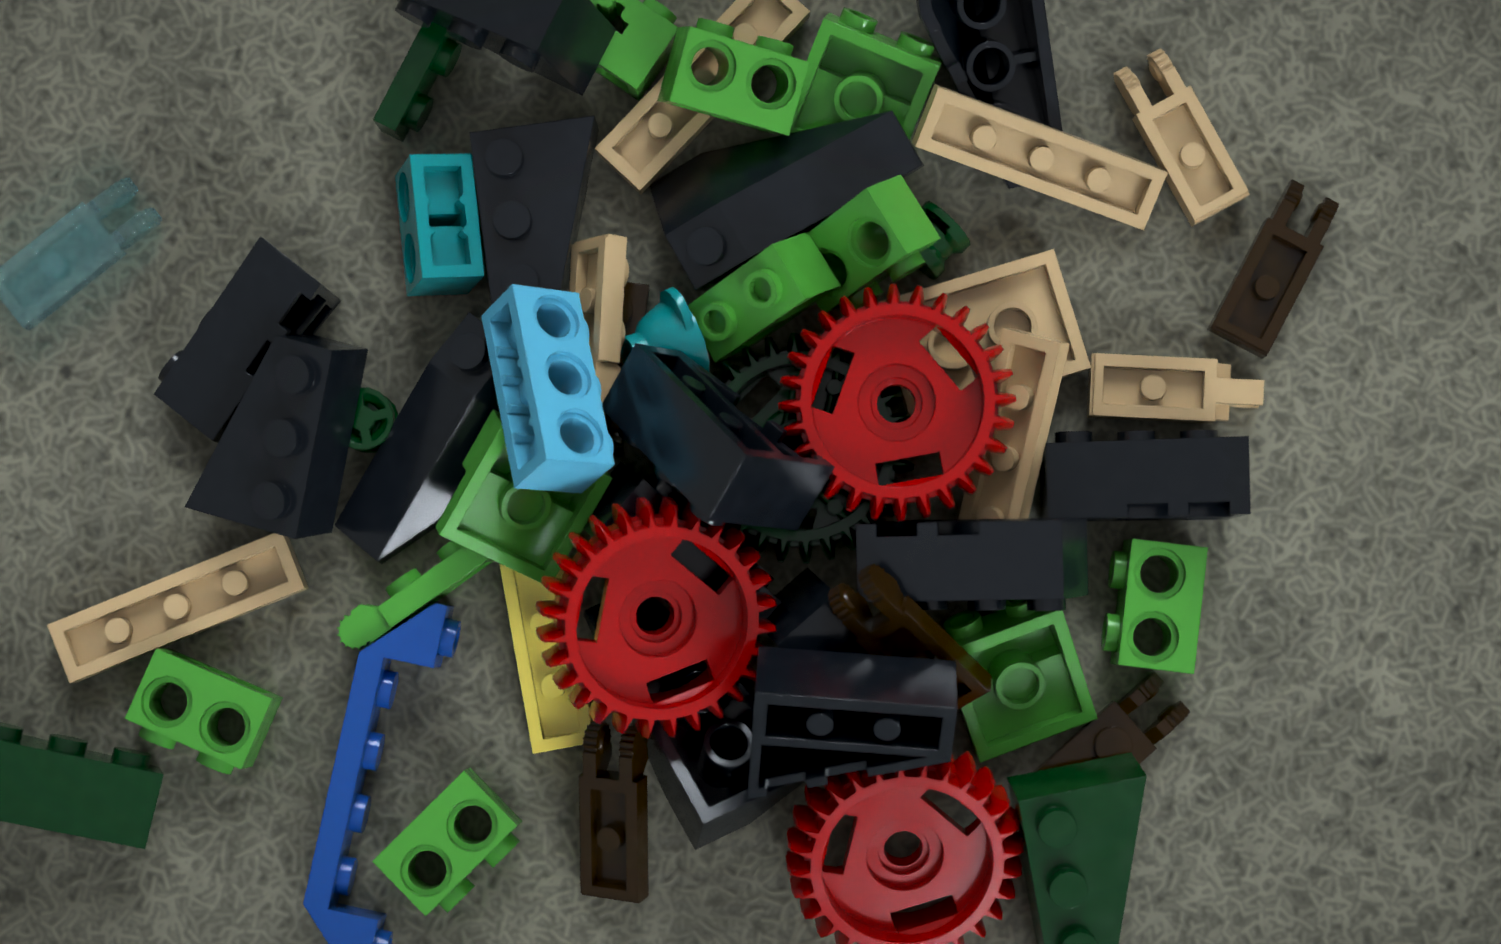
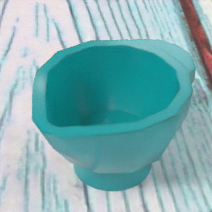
[621,287,710,372]

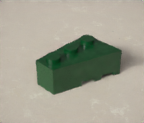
[0,722,164,849]
[1007,752,1147,944]

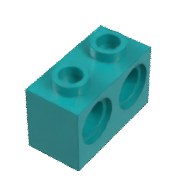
[395,153,485,296]

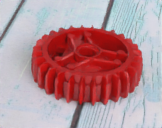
[778,284,1016,522]
[536,497,777,739]
[785,751,1024,944]

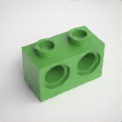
[657,18,809,136]
[808,174,941,313]
[688,232,841,363]
[1101,538,1208,674]
[125,648,283,774]
[372,768,523,916]

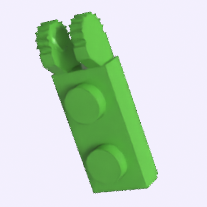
[337,541,494,650]

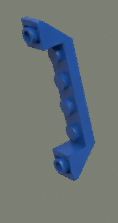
[303,603,461,944]

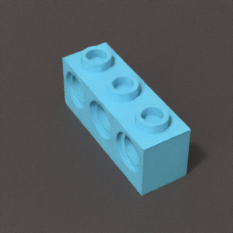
[481,284,615,493]

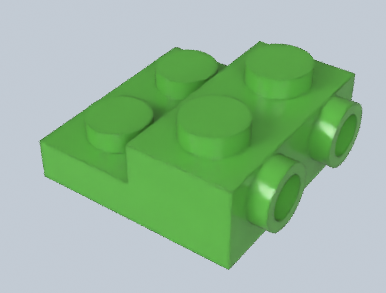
[790,8,943,140]
[435,409,612,583]
[943,600,1098,763]

